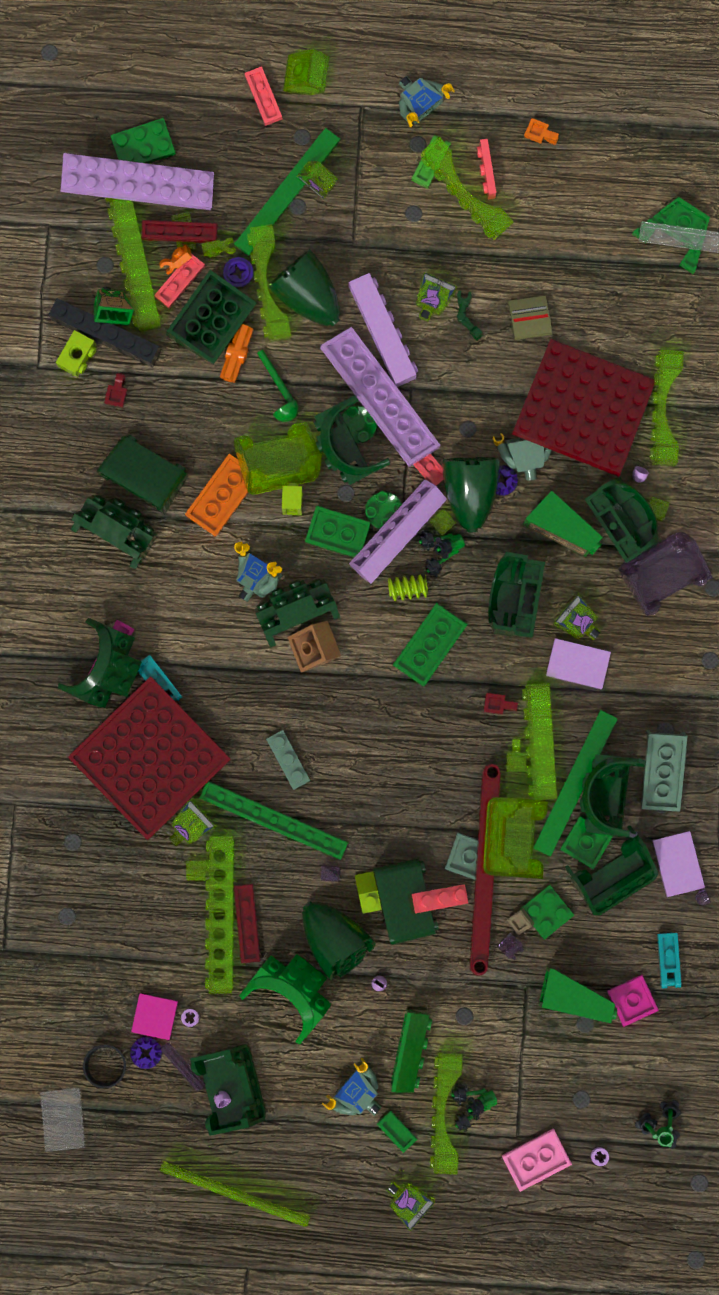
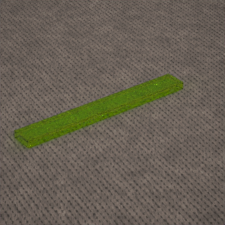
[160,1161,310,1227]

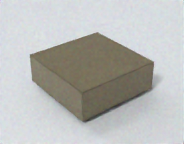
[507,908,535,935]

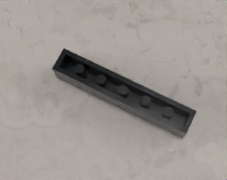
[48,298,161,368]

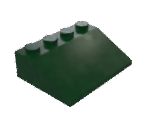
[166,270,256,365]

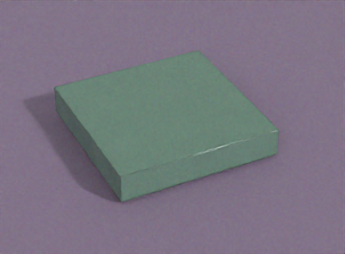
[445,833,478,880]

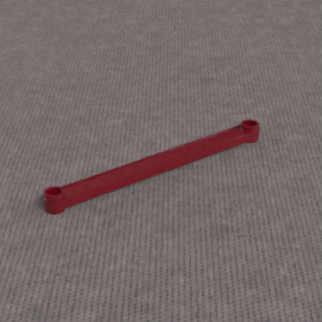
[469,764,501,976]

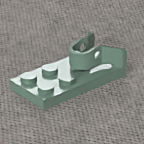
[641,730,688,812]

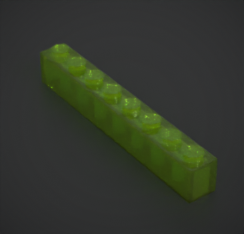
[105,197,161,332]

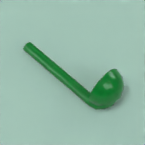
[257,350,299,422]

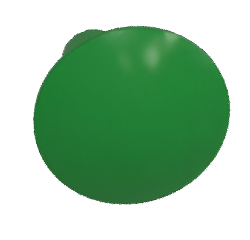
[342,406,377,444]
[365,491,402,529]

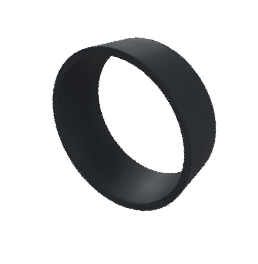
[83,1045,126,1088]

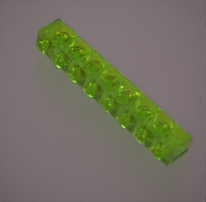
[205,836,234,994]

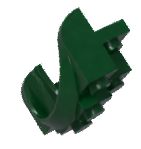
[585,477,662,563]
[70,495,158,569]
[254,579,340,648]

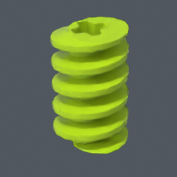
[388,574,428,601]

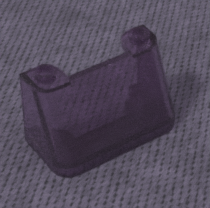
[618,532,713,616]

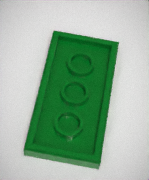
[393,603,468,687]

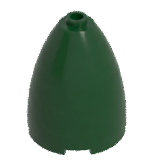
[268,249,341,326]
[442,457,500,532]
[302,901,376,981]

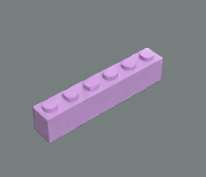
[349,273,418,387]
[349,479,447,583]

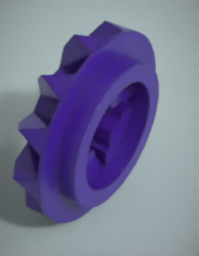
[223,257,253,288]
[496,465,518,495]
[130,1037,162,1069]

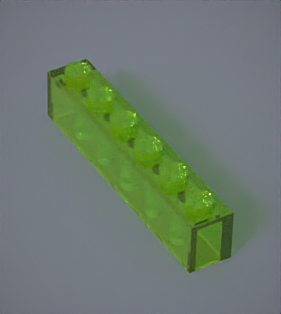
[522,683,557,801]

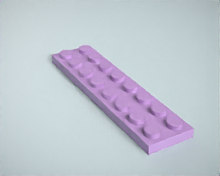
[60,153,214,210]
[320,327,440,467]

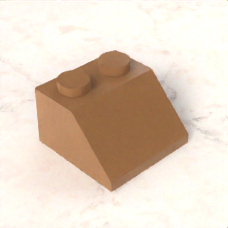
[287,620,341,673]

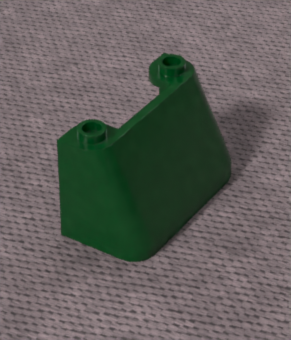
[97,434,188,515]
[373,858,439,945]
[190,1044,266,1136]

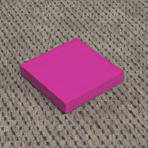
[607,975,659,1027]
[131,993,178,1040]

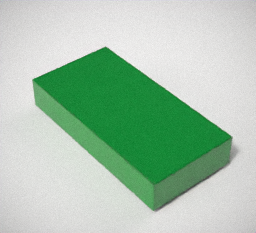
[376,1110,418,1153]

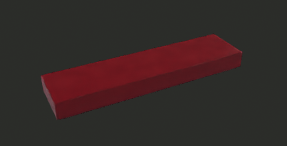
[141,220,218,243]
[234,884,261,963]

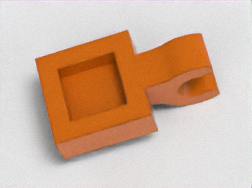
[524,118,559,145]
[159,244,192,275]

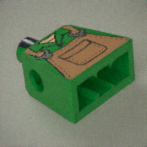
[93,287,134,325]

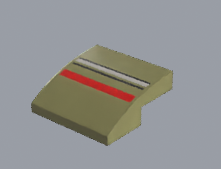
[508,295,552,340]

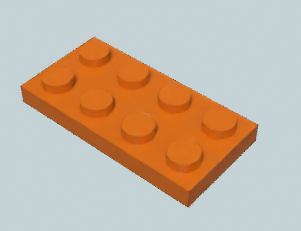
[185,454,260,537]

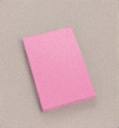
[501,1128,572,1192]

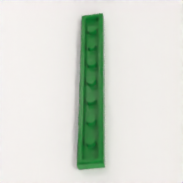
[234,128,340,256]
[533,710,618,857]
[200,782,348,860]

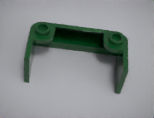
[565,825,658,916]

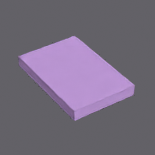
[546,639,611,690]
[652,831,705,897]

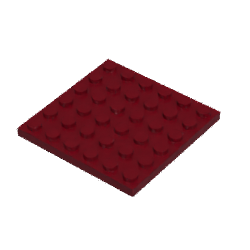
[512,339,656,477]
[68,676,231,840]

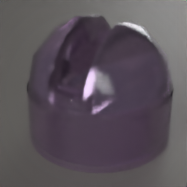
[695,888,711,905]

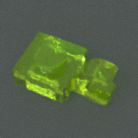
[201,238,236,257]
[506,739,526,772]

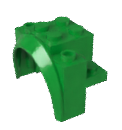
[239,954,332,1044]

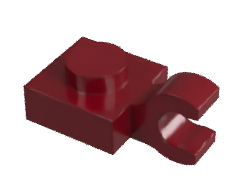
[104,373,128,408]
[484,693,518,715]

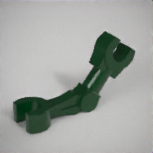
[457,291,483,341]

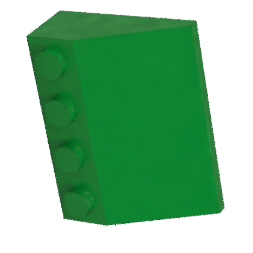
[390,1009,432,1093]

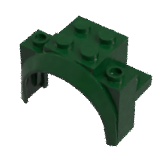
[313,395,391,485]
[488,552,545,638]
[58,618,142,708]
[580,754,646,839]

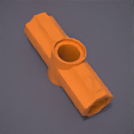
[220,324,254,383]

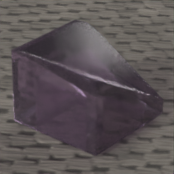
[321,865,341,882]

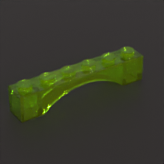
[420,136,514,241]
[247,224,291,343]
[650,349,684,466]
[430,1052,463,1175]

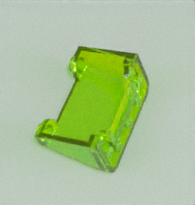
[234,422,322,495]
[483,797,548,879]

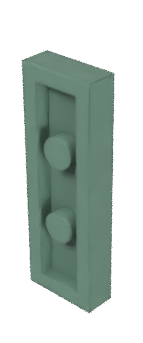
[266,730,310,790]

